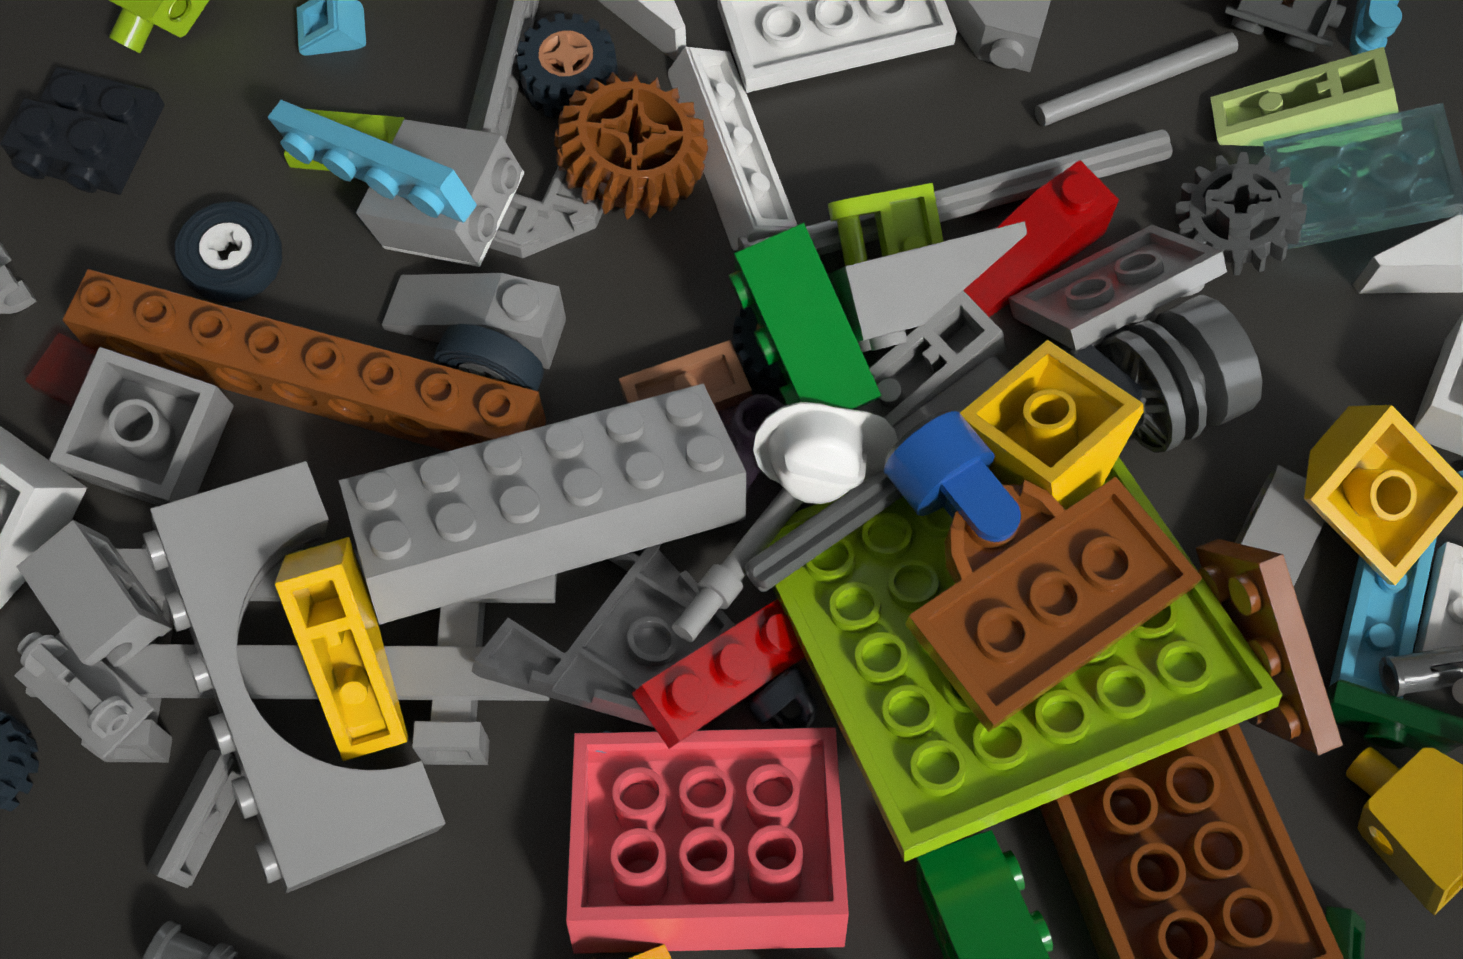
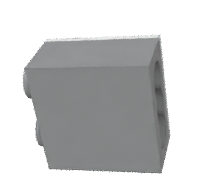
[356,120,524,267]

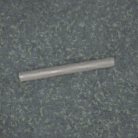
[1035,32,1238,127]

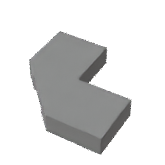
[489,166,603,258]

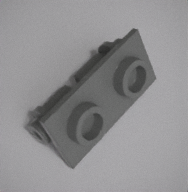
[1225,0,1346,52]

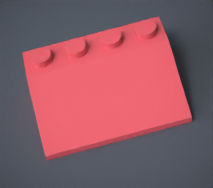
[566,728,849,954]

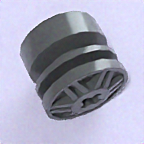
[1099,295,1263,453]

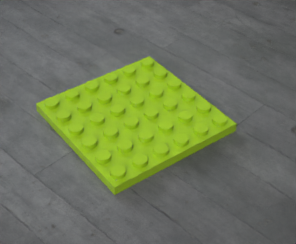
[748,457,1282,862]

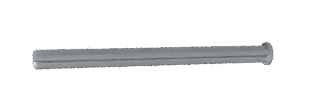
[738,129,1172,256]

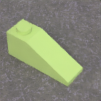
[1210,47,1403,149]

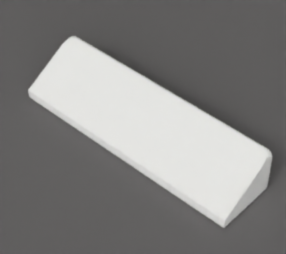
[668,47,797,251]

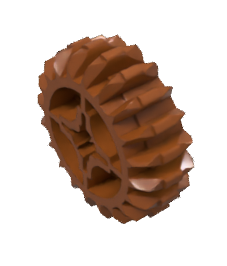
[554,72,708,220]

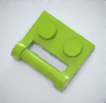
[828,183,944,266]

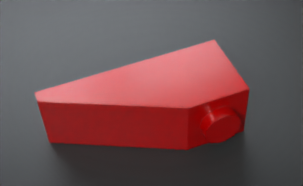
[963,160,1119,317]

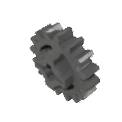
[1175,152,1307,275]

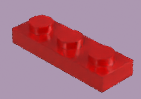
[632,599,805,749]

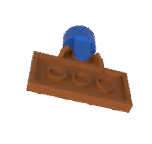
[884,411,1203,732]

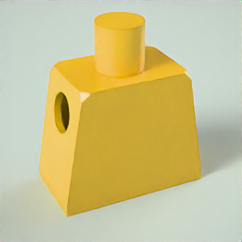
[1346,747,1463,916]

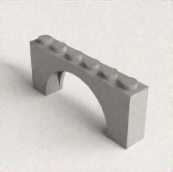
[142,461,446,894]

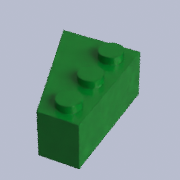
[728,223,882,410]
[916,830,1053,959]

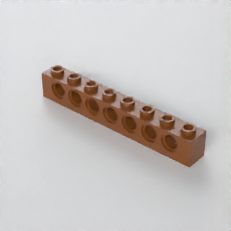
[63,269,546,451]

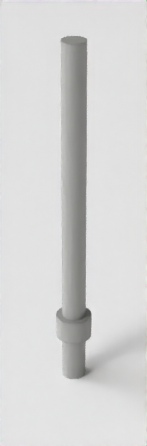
[672,488,803,643]

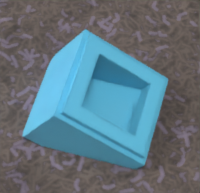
[296,0,366,56]

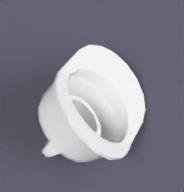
[753,402,898,504]

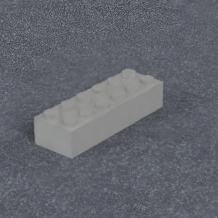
[339,383,746,625]

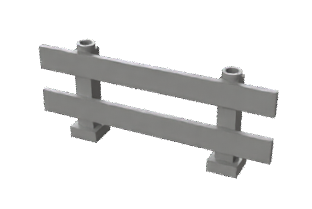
[25,544,557,765]

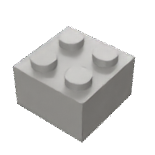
[49,347,234,506]

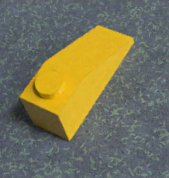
[274,537,408,761]

